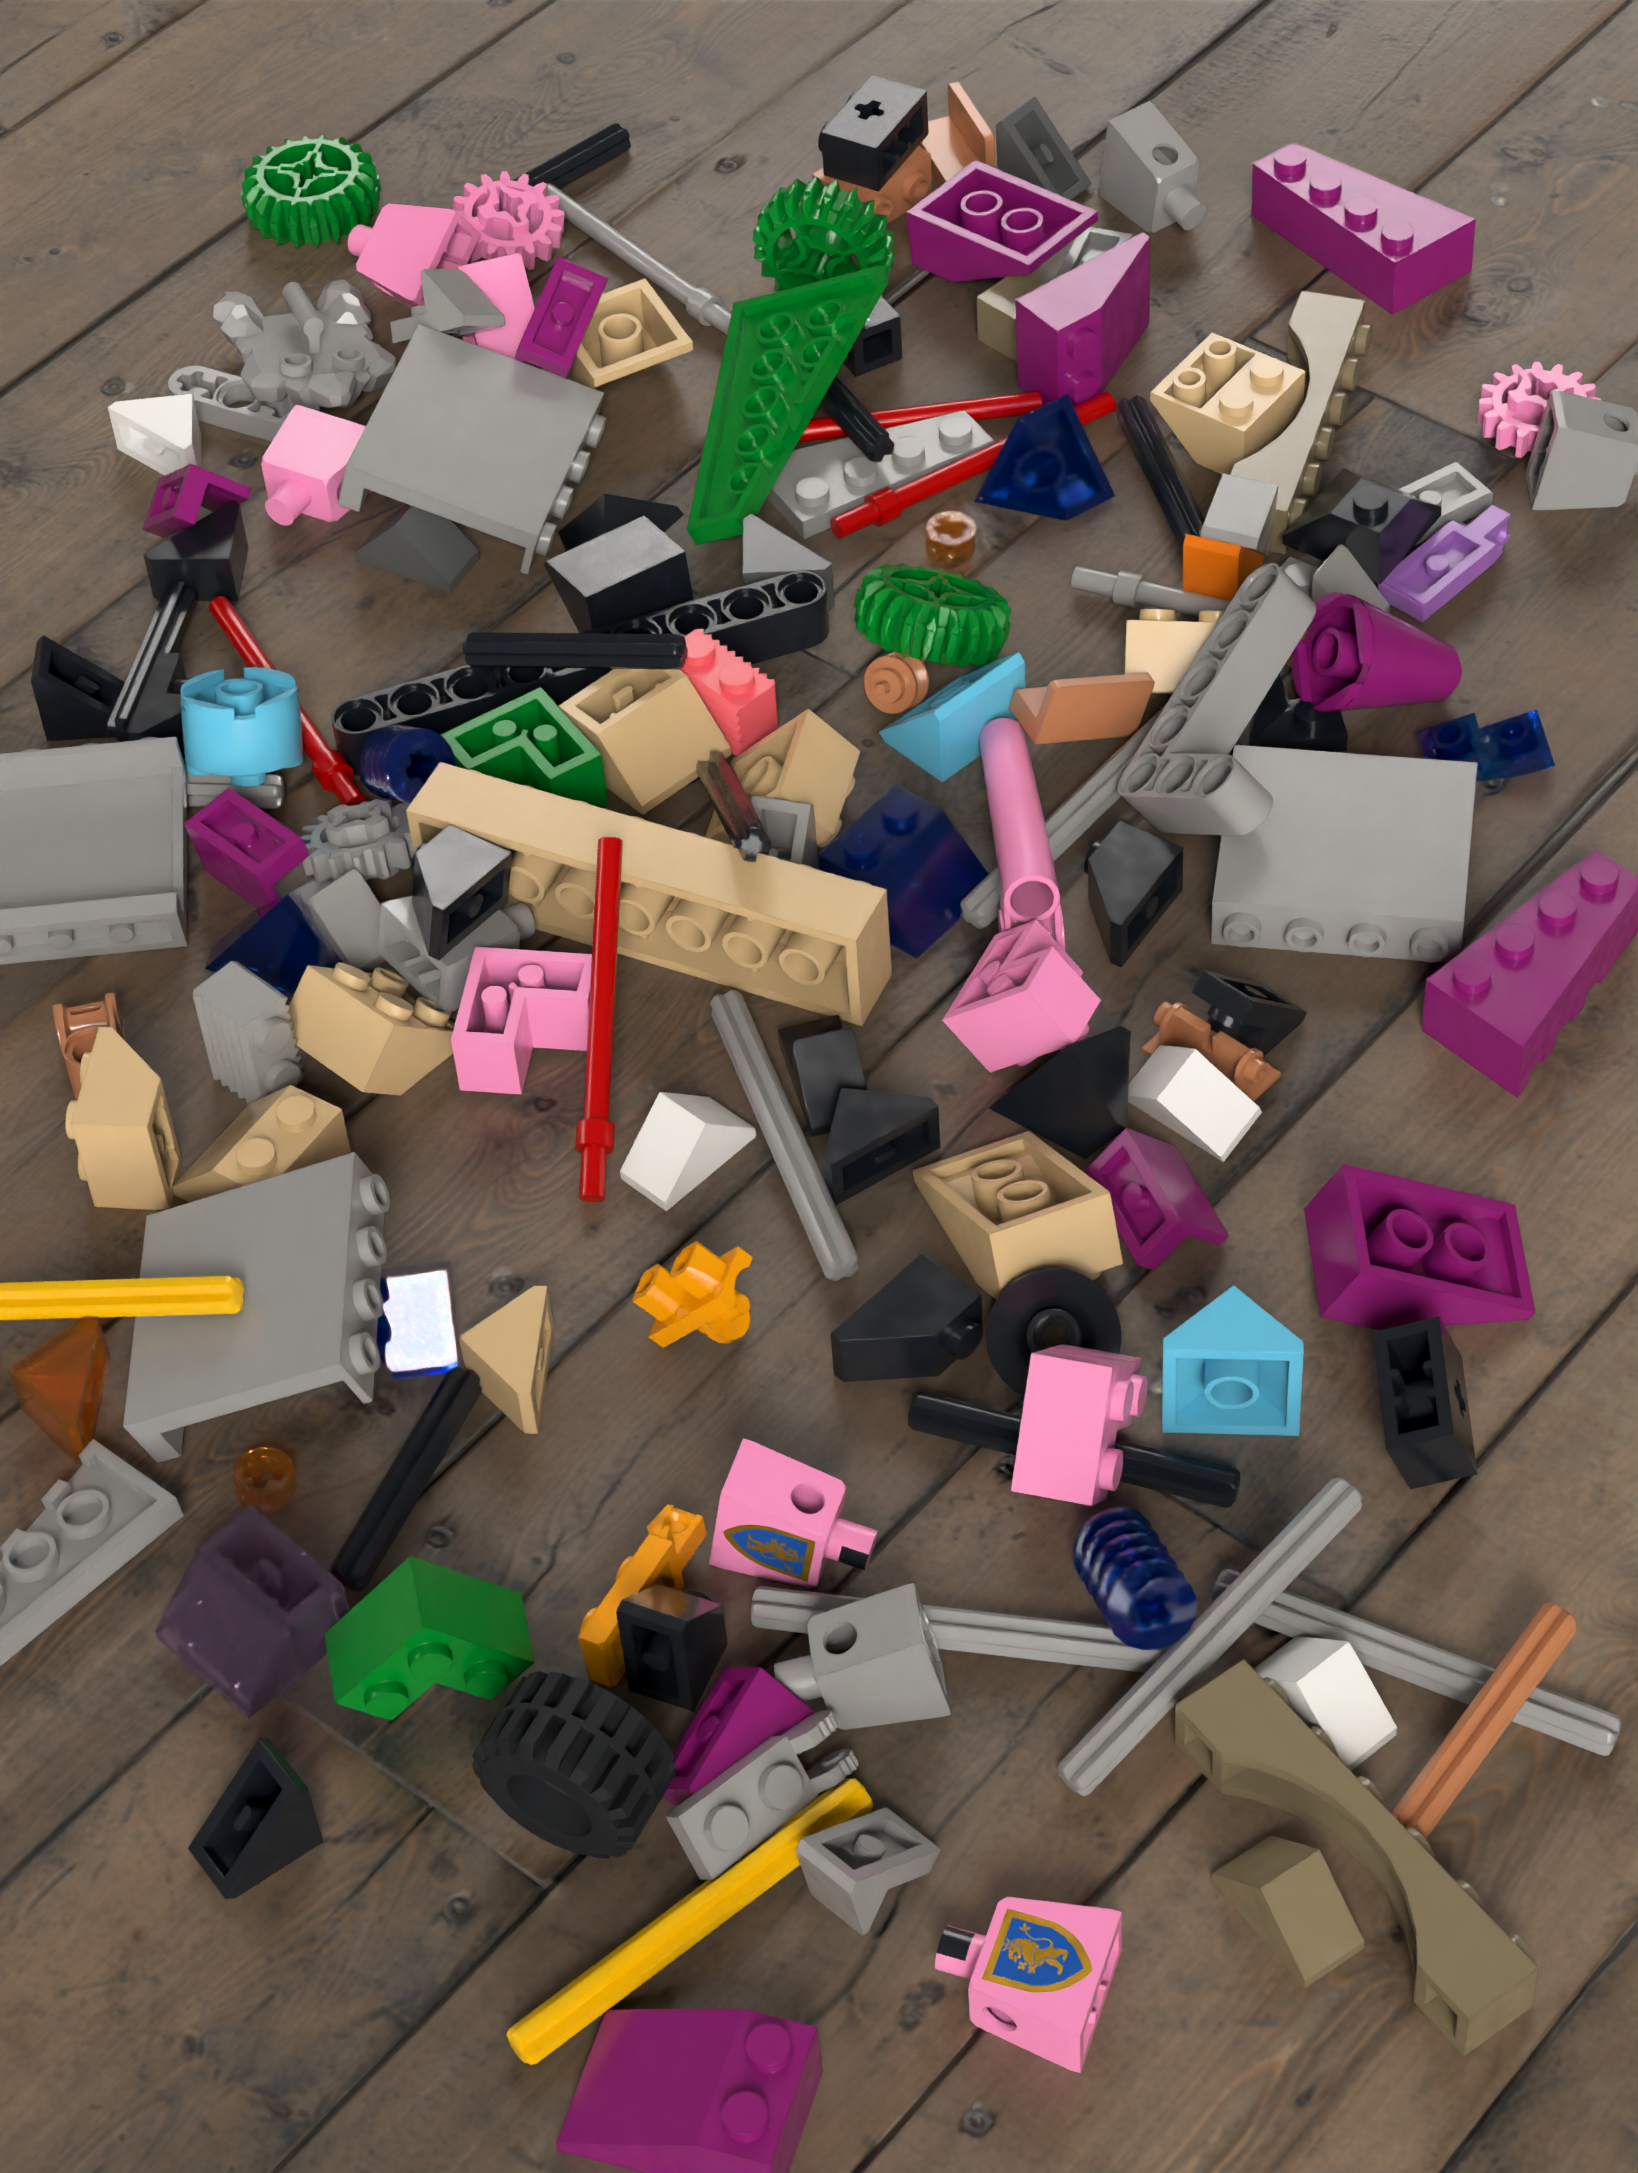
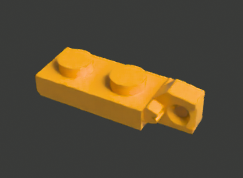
[578,1504,707,1688]

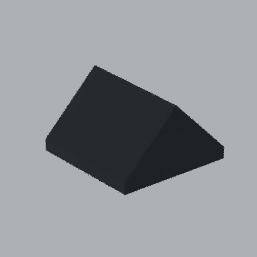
[544,516,694,633]

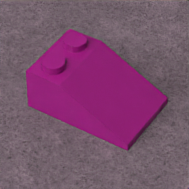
[906,160,1098,282]
[1015,232,1150,415]
[1304,1164,1536,1330]
[556,2009,823,2173]

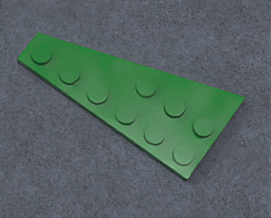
[687,265,889,545]

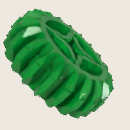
[241,134,381,249]
[752,176,896,291]
[854,563,1011,668]

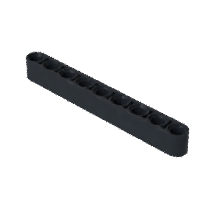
[331,571,830,776]

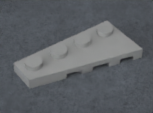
[767,410,994,539]
[0,1439,184,1666]

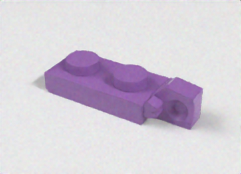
[1378,505,1511,623]

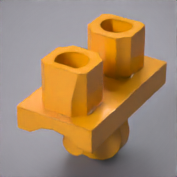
[632,1241,753,1348]

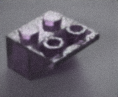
[155,1505,349,1719]

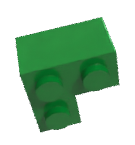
[438,687,608,808]
[324,1556,535,1721]

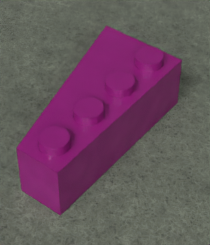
[1251,142,1476,315]
[1422,849,1638,1098]

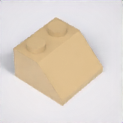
[566,278,693,389]
[705,709,860,848]
[172,1085,351,1202]

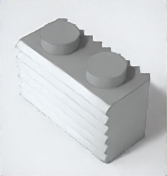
[193,961,305,1105]

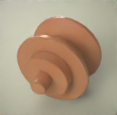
[864,651,929,714]

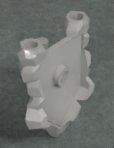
[213,279,396,411]

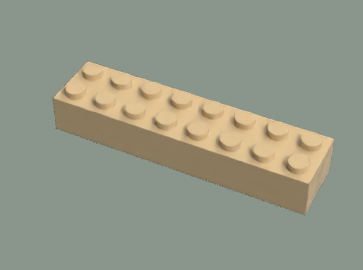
[406,762,892,1026]

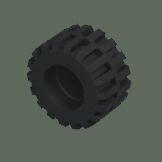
[472,1671,676,1859]

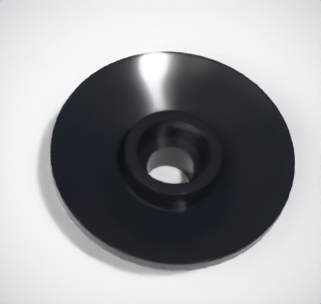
[986,1268,1122,1397]

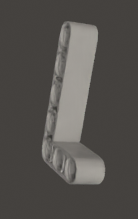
[1117,563,1316,836]

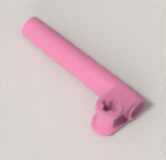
[979,718,1065,951]

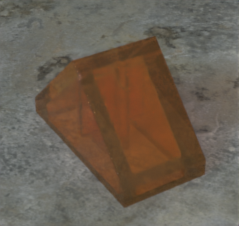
[8,1316,110,1464]

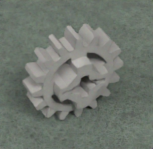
[301,799,414,882]

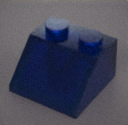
[818,785,989,959]

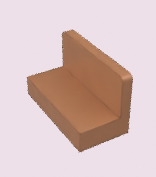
[919,81,995,187]
[1009,673,1155,744]

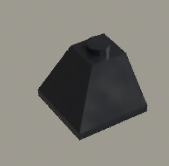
[1282,468,1441,584]

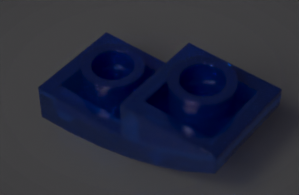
[1417,709,1555,782]

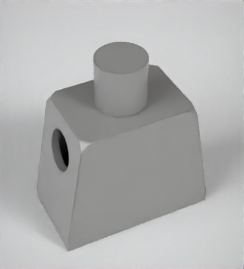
[1098,101,1207,233]
[1525,390,1638,511]
[378,896,535,1012]
[774,1583,952,1730]

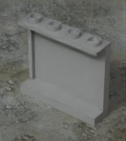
[338,324,607,575]
[0,737,188,965]
[1211,745,1478,963]
[123,1152,390,1463]

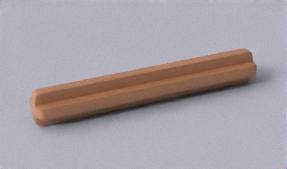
[1391,1602,1577,1839]

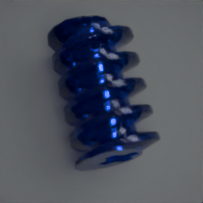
[360,725,455,803]
[1073,1507,1197,1650]

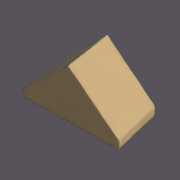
[459,1286,554,1434]

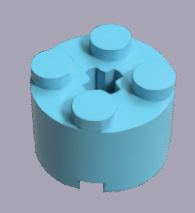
[180,667,304,787]

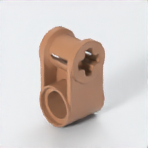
[53,992,126,1101]

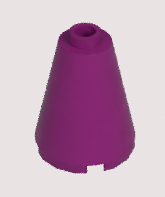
[1292,592,1462,713]

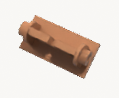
[1141,1001,1281,1102]

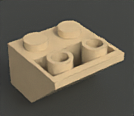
[1150,333,1305,475]
[1125,609,1225,694]
[558,669,731,815]
[288,962,455,1096]
[65,1026,183,1210]

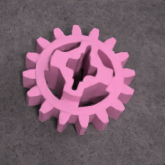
[453,171,564,271]
[1477,362,1601,458]

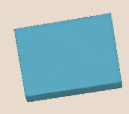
[879,652,1026,782]
[1162,1285,1304,1436]

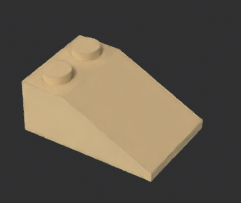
[912,1131,1123,1300]

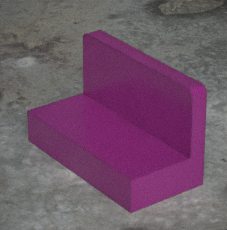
[515,256,608,378]
[142,464,252,538]
[184,788,310,923]
[1084,1128,1229,1270]
[663,1667,815,1805]

